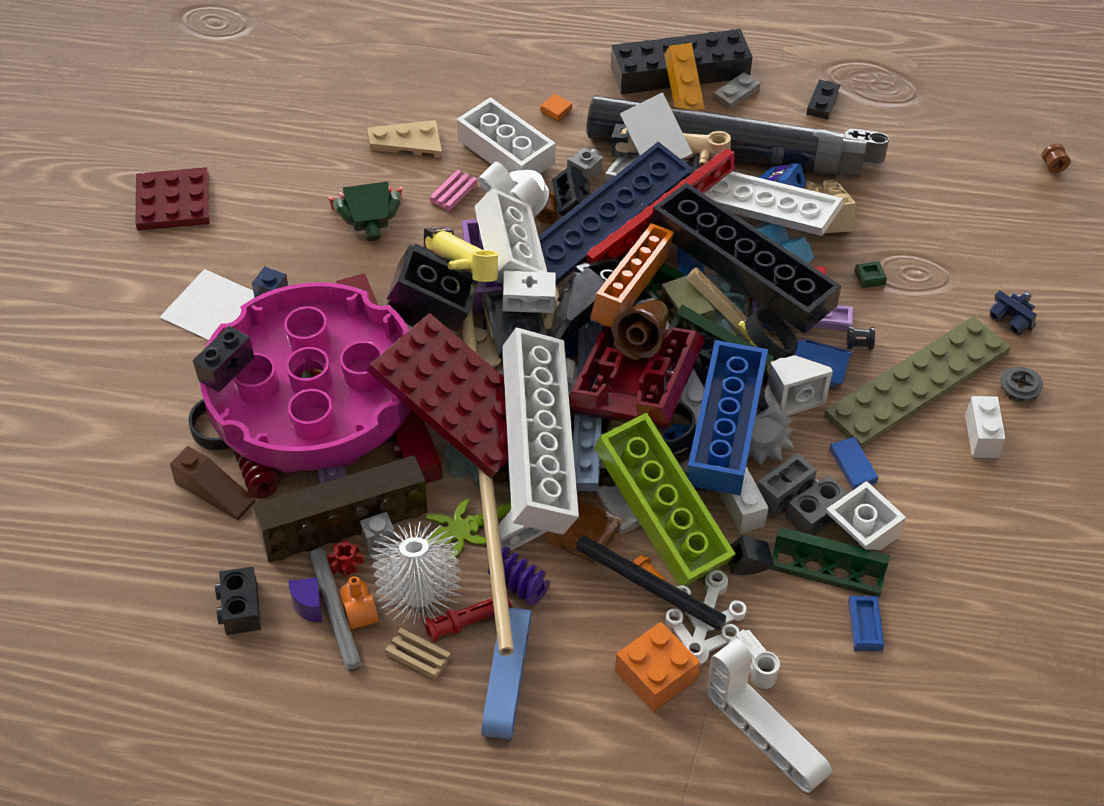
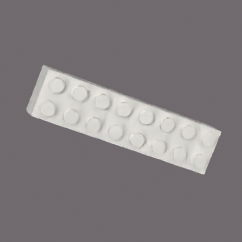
[502,328,579,535]

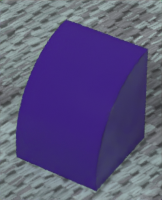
[289,577,322,622]

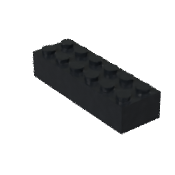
[611,29,753,95]

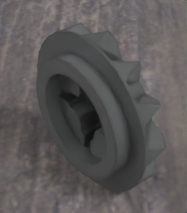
[1001,366,1043,402]

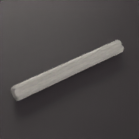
[310,548,361,670]

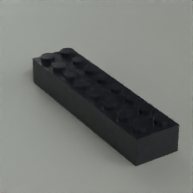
[652,182,841,334]

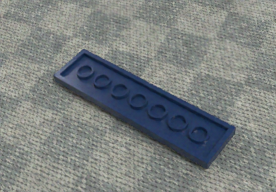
[538,142,693,286]

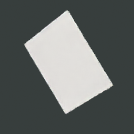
[160,269,254,340]

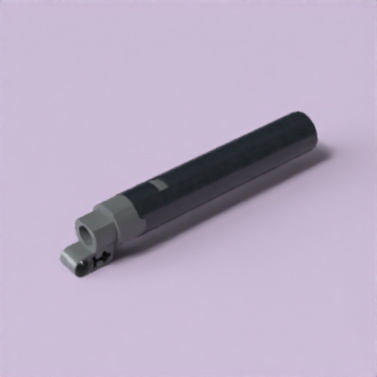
[586,95,889,176]

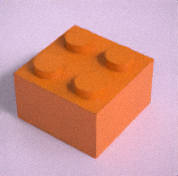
[615,622,700,712]

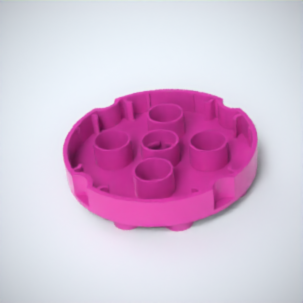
[200,282,411,473]

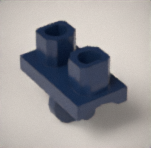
[990,290,1037,335]

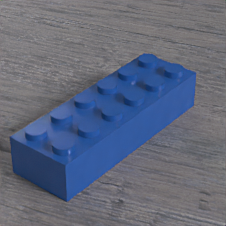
[687,340,768,496]

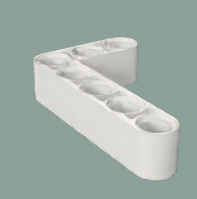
[706,639,832,793]

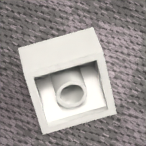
[767,355,833,416]
[826,481,906,550]

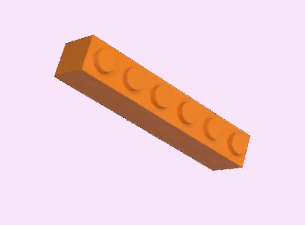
[590,223,674,327]

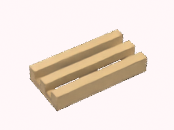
[385,628,451,680]

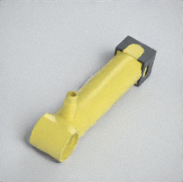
[424,226,498,282]

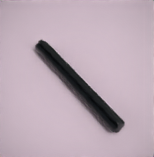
[576,535,726,630]

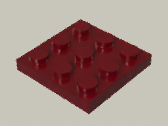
[135,167,210,231]

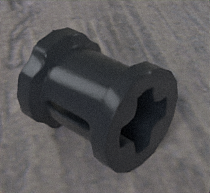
[847,326,875,350]

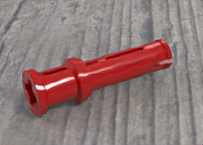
[423,596,511,643]

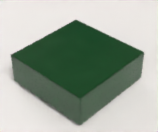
[855,261,887,288]

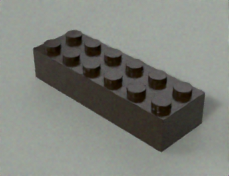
[253,456,428,563]

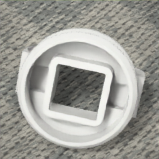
[478,162,549,218]

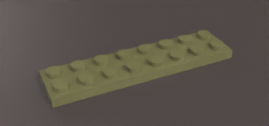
[824,316,1010,448]

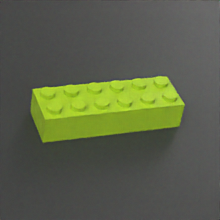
[594,413,735,586]

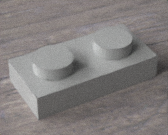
[713,72,760,110]

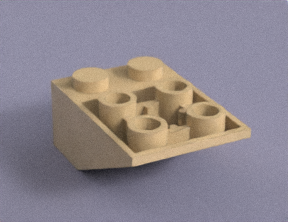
[804,180,856,234]

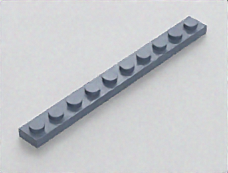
[573,320,603,491]

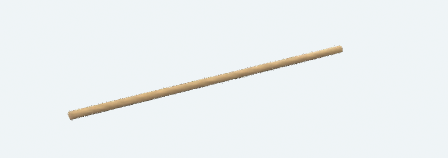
[461,269,514,656]

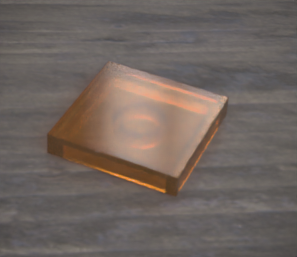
[546,499,623,564]

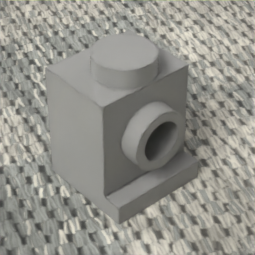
[567,147,603,182]
[360,512,397,561]

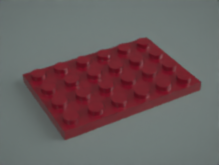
[366,313,509,479]

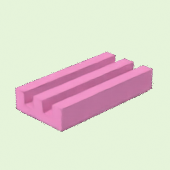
[430,169,477,212]

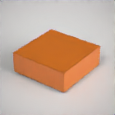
[540,94,572,121]

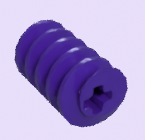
[488,546,550,605]

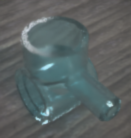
[445,444,480,487]

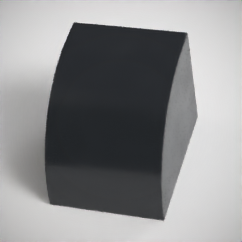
[728,535,774,575]

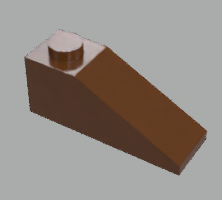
[170,446,256,520]

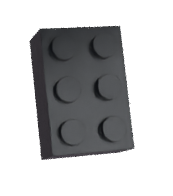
[386,245,478,331]

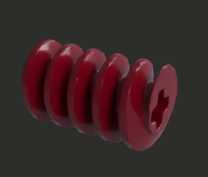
[234,451,280,499]

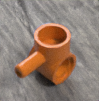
[340,576,379,630]

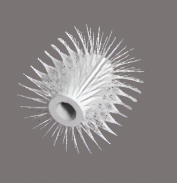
[371,523,462,625]

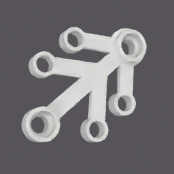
[665,570,747,665]

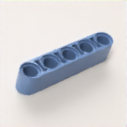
[481,607,532,740]

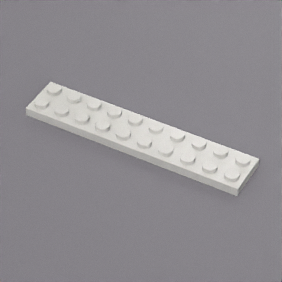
[605,153,843,236]

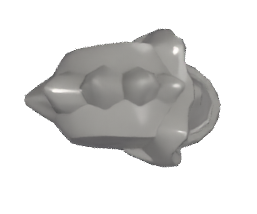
[748,385,794,465]

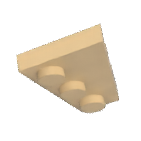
[367,120,442,158]

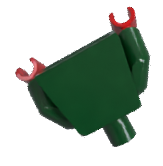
[328,181,402,241]

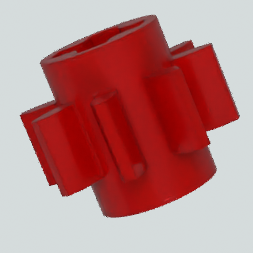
[327,540,364,577]

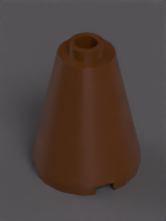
[611,300,668,360]

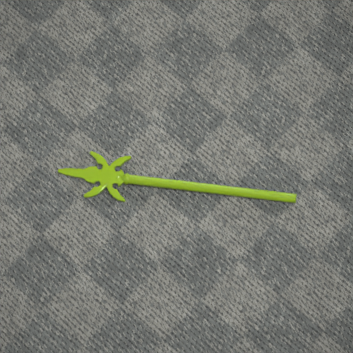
[424,498,511,562]

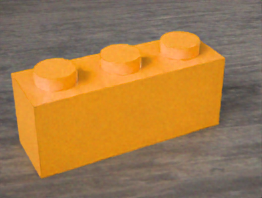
[664,43,705,111]

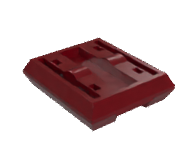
[569,326,705,430]

